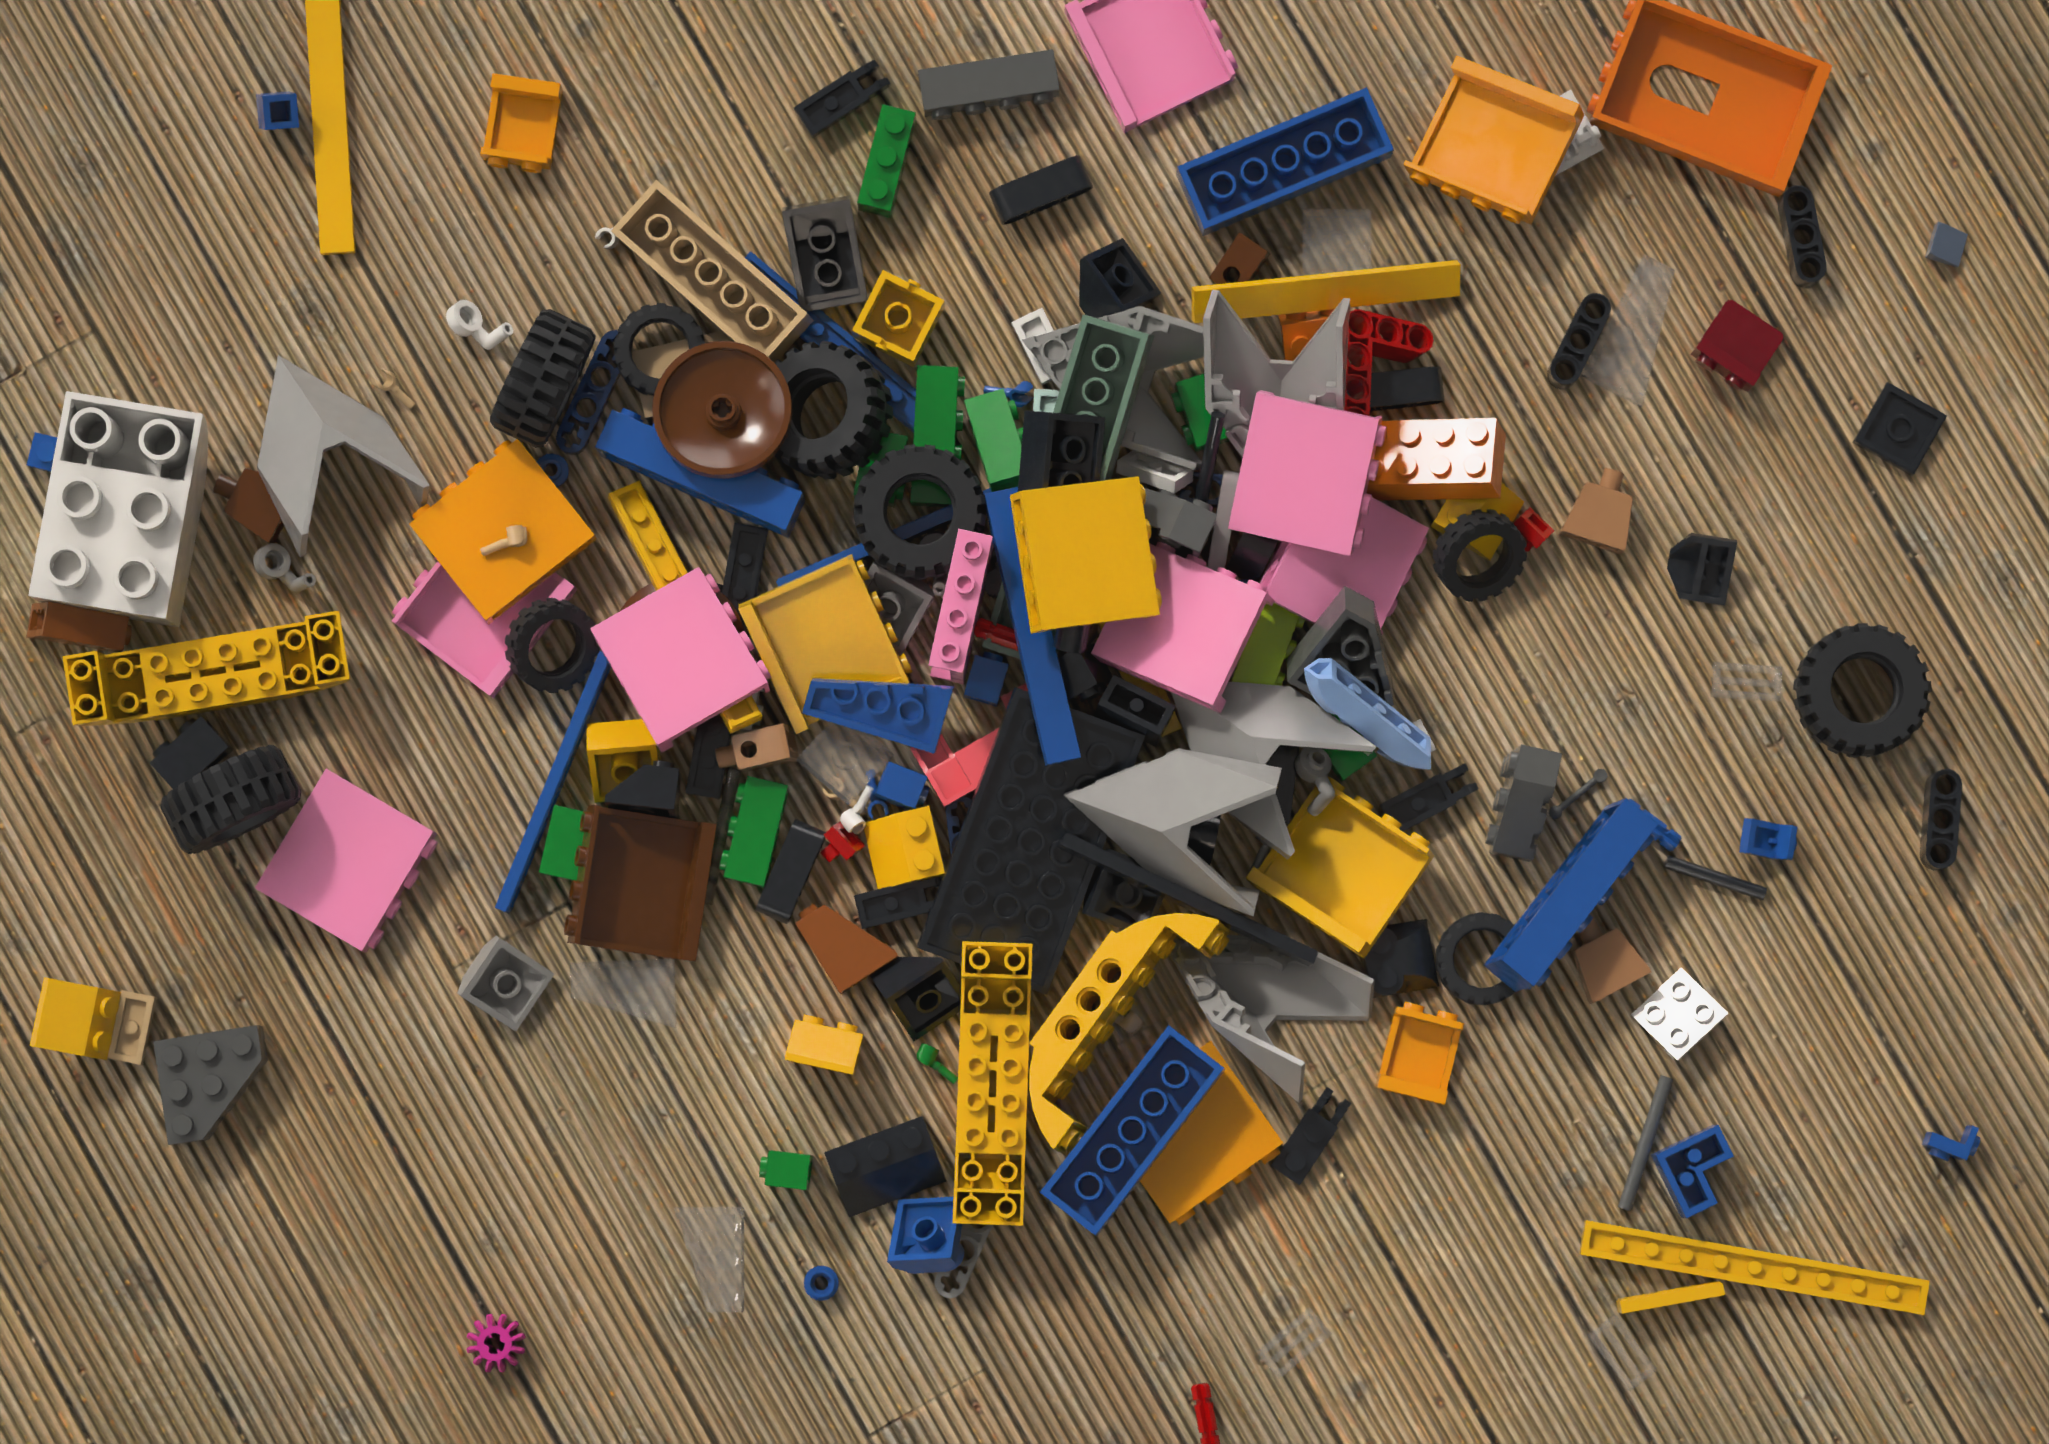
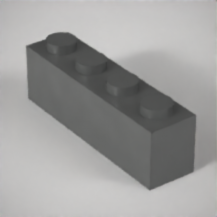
[918,49,1060,120]

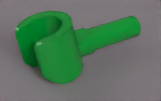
[917,1043,958,1084]

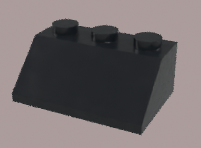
[1018,410,1105,492]
[824,1116,947,1217]

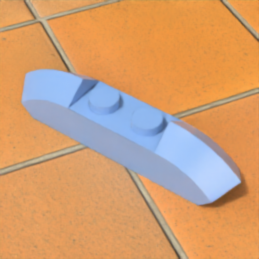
[1304,658,1431,770]

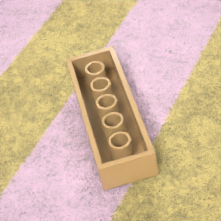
[611,180,814,362]

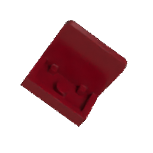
[1690,300,1783,392]

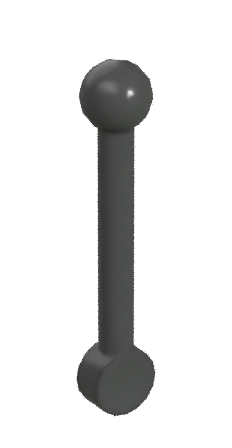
[1549,769,1608,819]

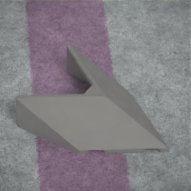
[1203,290,1350,457]
[1022,306,1204,470]
[257,355,430,557]
[1172,682,1377,860]
[1064,748,1282,916]
[1170,935,1375,1103]

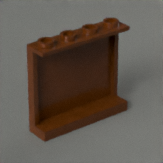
[564,805,716,962]

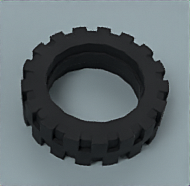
[614,303,705,395]
[1432,509,1527,602]
[505,598,600,693]
[1436,912,1515,1005]

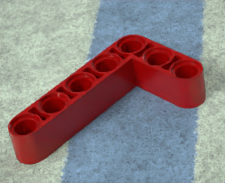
[1344,309,1434,416]

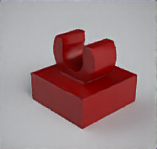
[1513,507,1555,552]
[820,821,866,863]

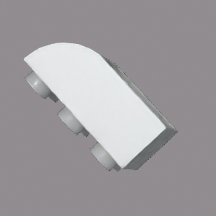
[28,391,208,627]

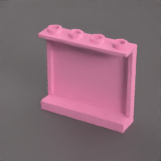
[1064,0,1238,133]
[1228,390,1386,556]
[1260,498,1429,634]
[928,529,993,684]
[1091,542,1274,714]
[392,557,577,699]
[590,567,772,753]
[255,769,438,952]

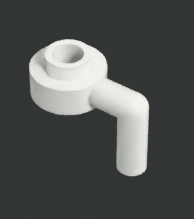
[446,300,513,350]

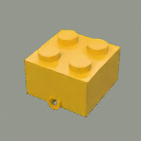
[852,270,945,367]

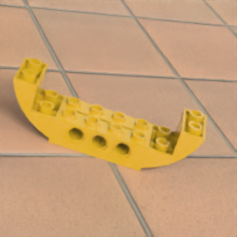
[62,611,350,726]
[1029,913,1230,1156]
[953,941,1033,1226]

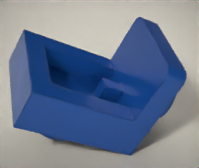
[1739,818,1797,860]
[1922,1125,1980,1162]

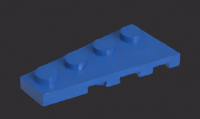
[802,678,954,753]

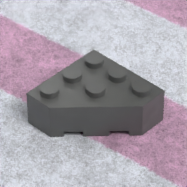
[1143,486,1217,558]
[1287,586,1394,706]
[1485,744,1562,862]
[153,1025,268,1145]

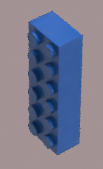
[1176,87,1394,236]
[595,408,805,539]
[1483,798,1658,992]
[1040,1025,1225,1236]

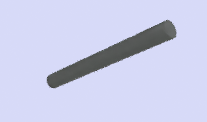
[1618,1075,1674,1211]

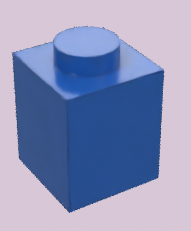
[256,91,299,130]
[964,652,1009,707]
[873,761,930,810]

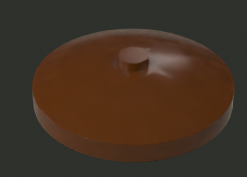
[652,341,792,479]

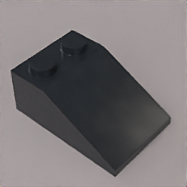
[782,195,868,312]

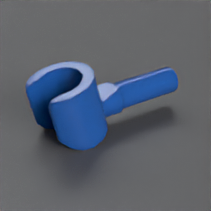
[984,381,1034,407]
[865,771,888,820]

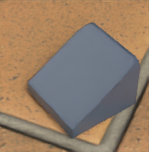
[1925,222,1968,267]

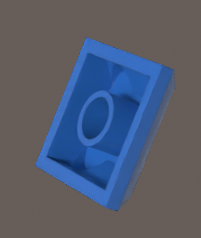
[887,1196,964,1274]

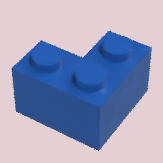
[1651,1125,1734,1218]

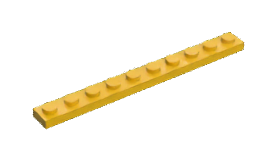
[1579,1220,1930,1315]

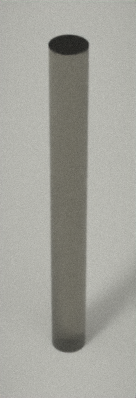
[705,767,742,905]

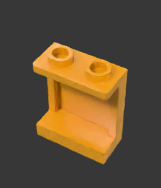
[480,73,563,173]
[1375,1002,1465,1105]

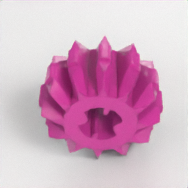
[466,1314,526,1373]

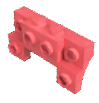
[910,682,1028,808]

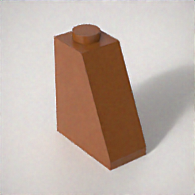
[26,601,132,652]
[795,903,899,994]

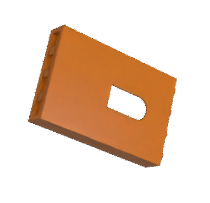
[1586,0,1833,197]

